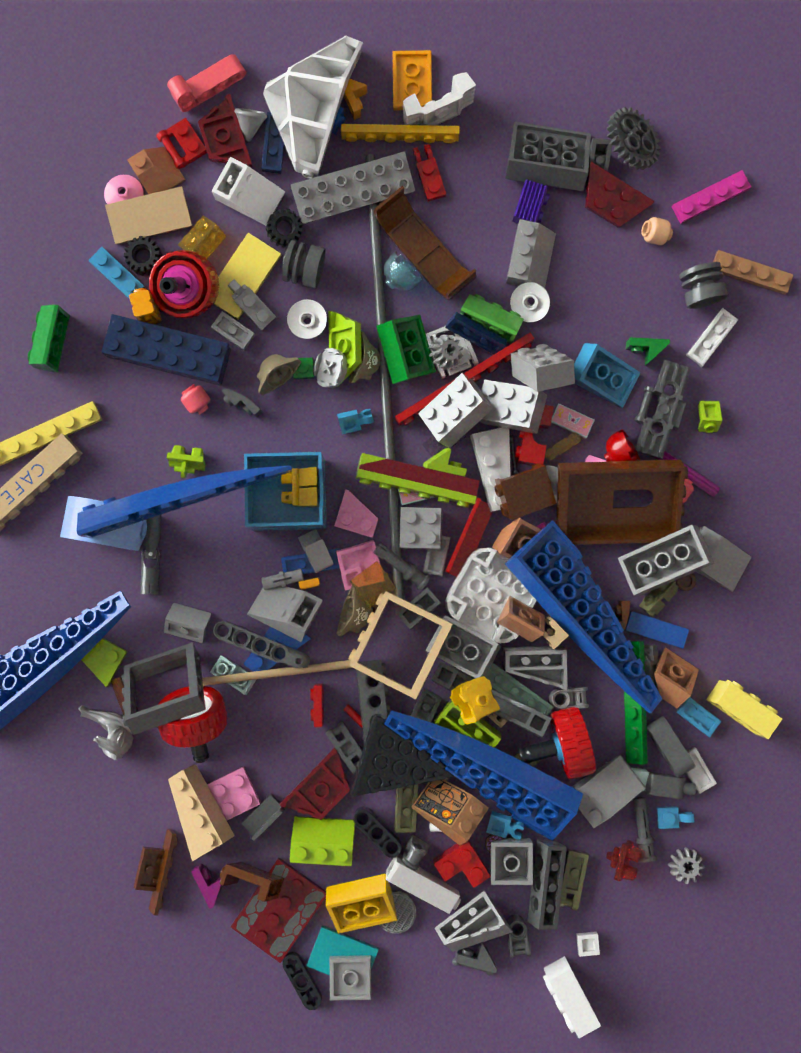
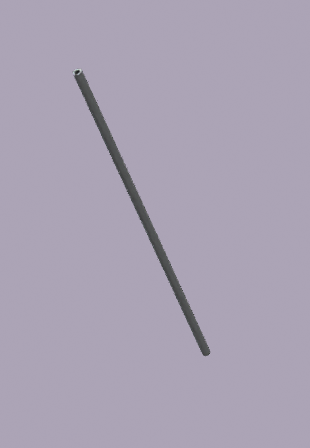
[365,154,405,605]

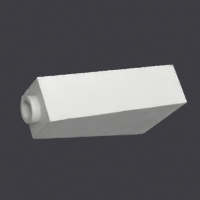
[386,854,461,914]

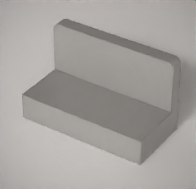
[164,603,211,643]

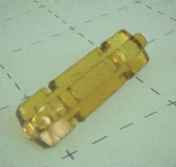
[545,432,581,461]

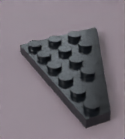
[350,716,454,797]

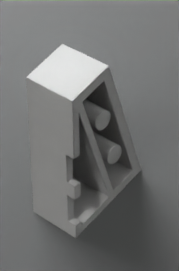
[503,646,567,690]
[435,891,513,952]

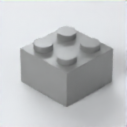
[399,507,443,551]

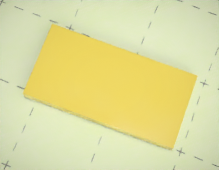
[214,233,282,320]

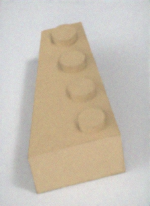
[168,764,235,861]

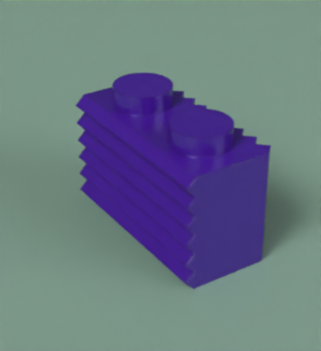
[512,179,550,223]

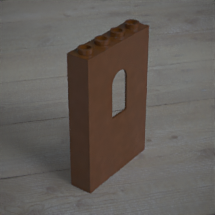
[556,459,688,545]

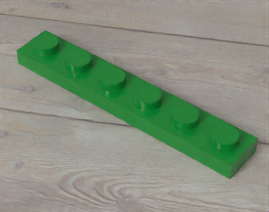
[624,641,648,765]

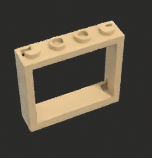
[348,591,453,699]

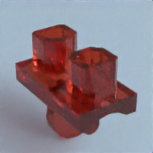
[606,840,642,881]

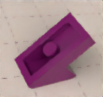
[191,864,222,909]

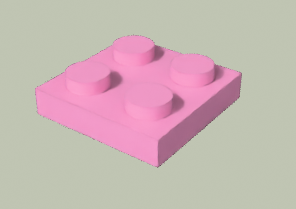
[207,766,261,820]

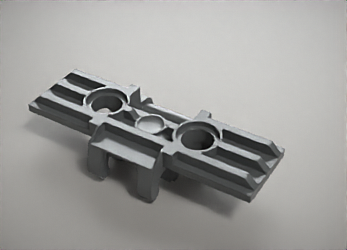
[634,360,691,459]

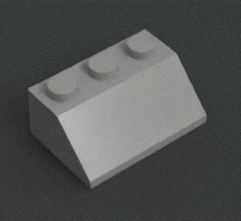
[506,219,556,288]

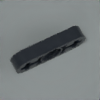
[282,952,322,1010]

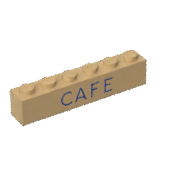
[0,433,83,531]

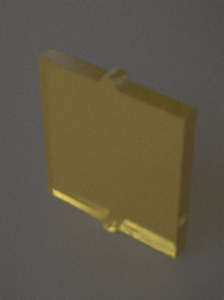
[350,561,396,608]

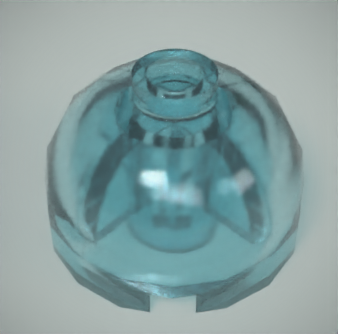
[384,251,423,291]

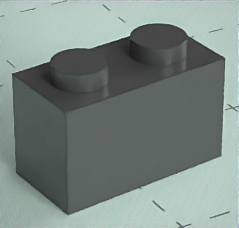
[397,587,441,630]

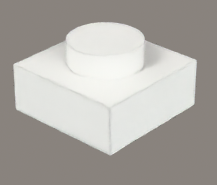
[576,932,600,957]

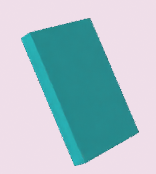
[307,925,379,975]

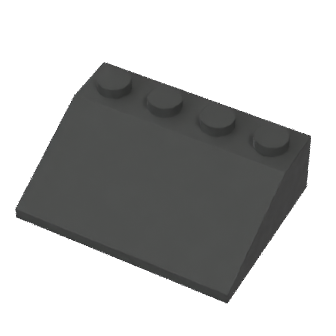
[505,121,591,191]

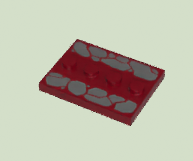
[231,858,326,963]

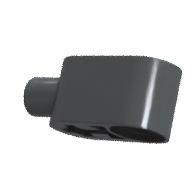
[644,772,696,799]

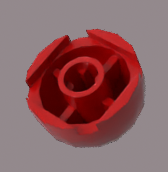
[604,428,641,462]

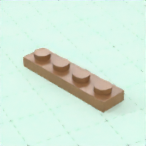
[713,250,793,295]

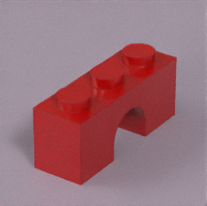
[515,405,554,466]

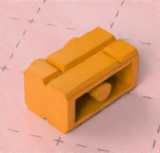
[129,288,162,324]

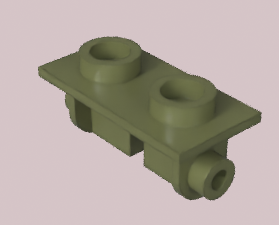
[639,581,679,617]

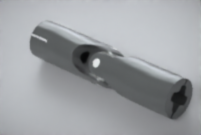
[140,515,161,595]

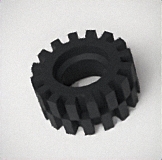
[266,208,303,248]
[124,236,162,276]

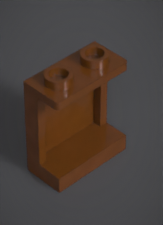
[494,463,557,520]
[220,862,284,902]

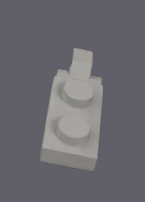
[228,279,276,331]

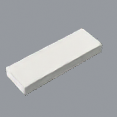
[686,308,738,367]

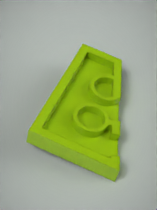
[81,638,128,687]

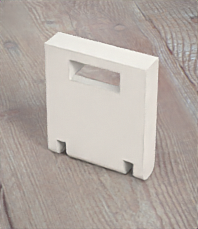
[426,326,479,379]

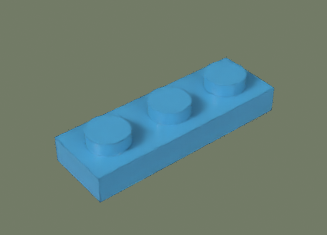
[88,247,146,299]

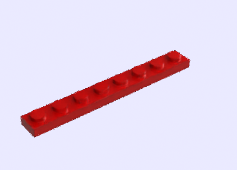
[395,332,534,426]

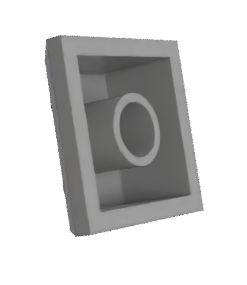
[491,838,533,885]

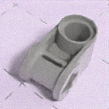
[548,686,589,709]

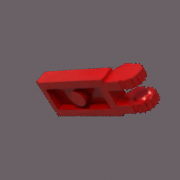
[413,144,446,202]

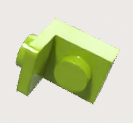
[698,401,722,433]

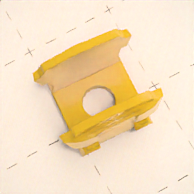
[450,676,500,724]

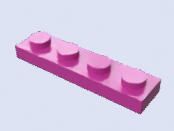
[672,170,751,224]

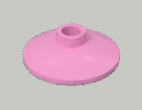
[104,175,144,204]

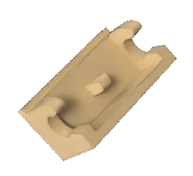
[543,616,569,649]

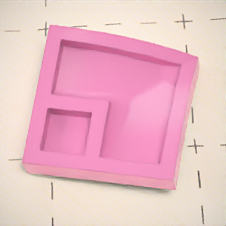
[336,540,384,591]

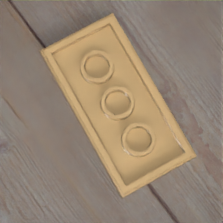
[105,186,193,245]

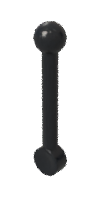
[509,435,520,475]

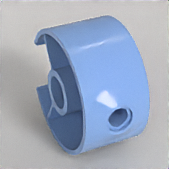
[60,496,147,551]

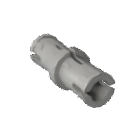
[261,568,304,590]

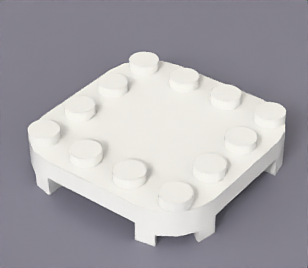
[445,548,537,644]

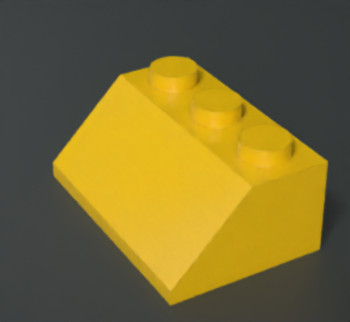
[326,874,397,934]

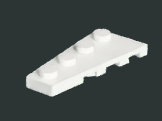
[470,428,510,512]

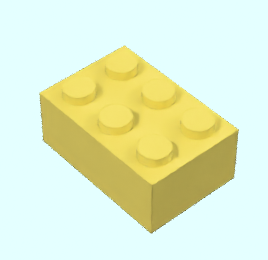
[706,680,782,739]

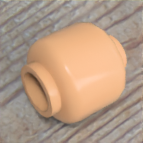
[642,217,673,246]

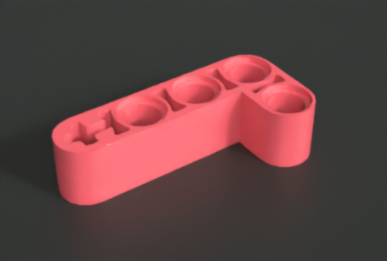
[167,54,246,112]

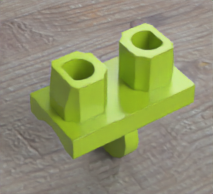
[166,445,206,479]

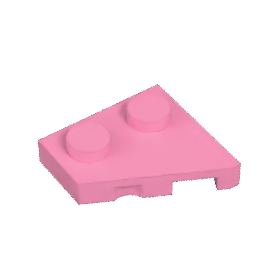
[334,490,378,538]

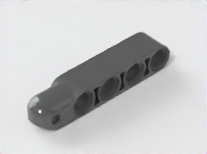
[213,621,310,668]

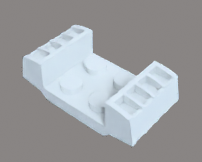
[403,72,476,125]

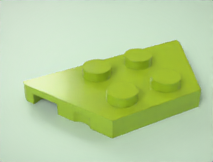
[328,311,362,387]

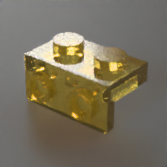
[178,216,226,259]

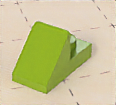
[423,448,467,477]

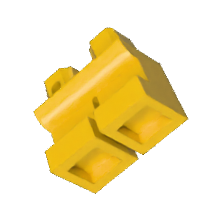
[281,467,319,507]

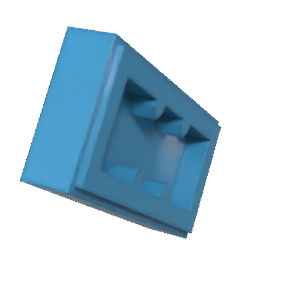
[676,697,722,738]

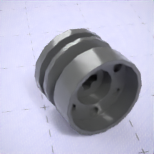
[282,240,326,289]
[679,262,729,309]

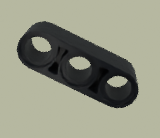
[353,806,401,858]

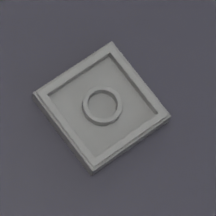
[329,955,371,1000]

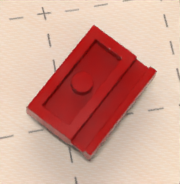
[310,684,324,727]

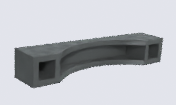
[431,662,552,739]

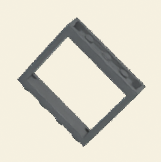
[122,642,206,735]

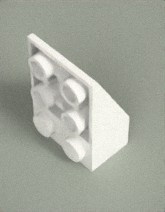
[212,157,285,226]

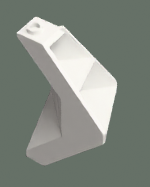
[263,36,363,179]

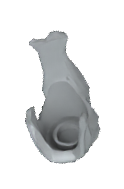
[78,705,133,760]

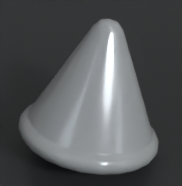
[234,108,267,142]

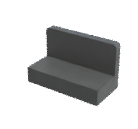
[241,794,285,841]

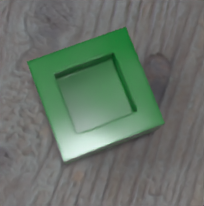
[293,357,314,379]

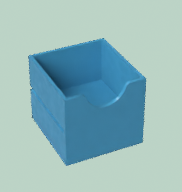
[244,452,327,531]

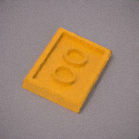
[392,50,432,110]

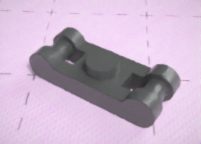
[325,721,362,776]

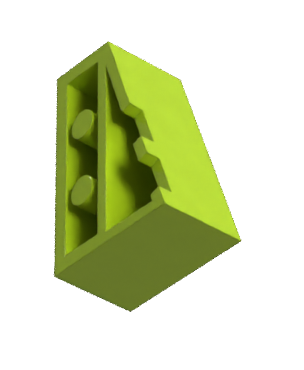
[432,700,501,748]

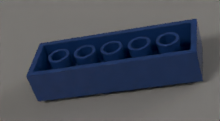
[101,314,231,386]

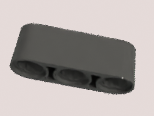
[647,716,696,778]

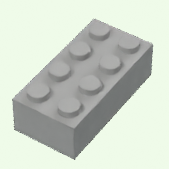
[618,525,715,596]

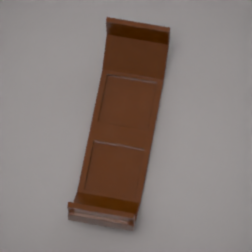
[374,186,477,300]

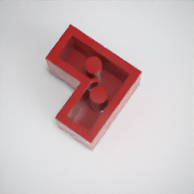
[433,840,491,888]

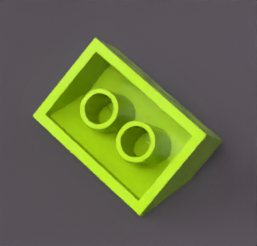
[290,816,355,866]

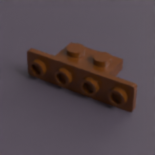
[134,829,177,916]

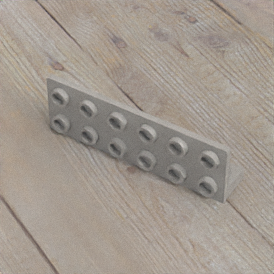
[290,151,415,224]

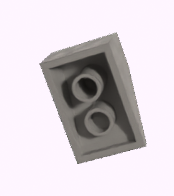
[696,526,751,592]
[572,755,645,828]

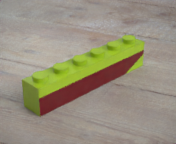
[355,453,480,508]

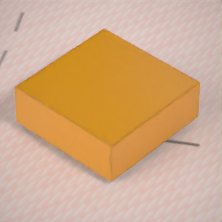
[298,578,321,590]

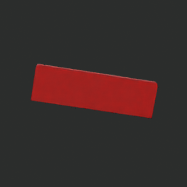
[445,497,492,577]

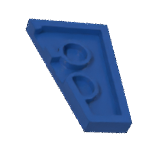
[243,627,312,672]

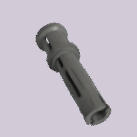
[373,543,430,591]
[633,797,657,862]

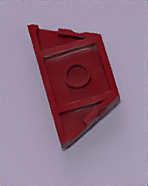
[198,94,253,167]
[585,162,654,227]
[279,747,350,820]

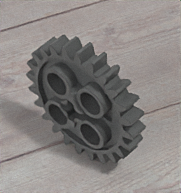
[606,107,661,170]

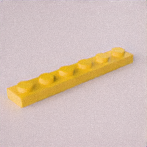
[341,124,460,144]

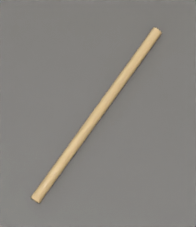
[202,660,353,686]

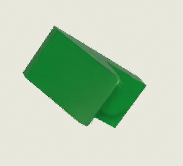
[626,337,670,366]

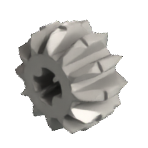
[429,334,464,369]
[668,847,705,884]

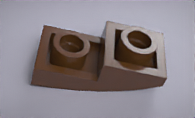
[615,601,630,632]

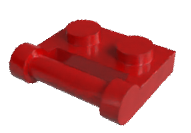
[156,118,207,169]

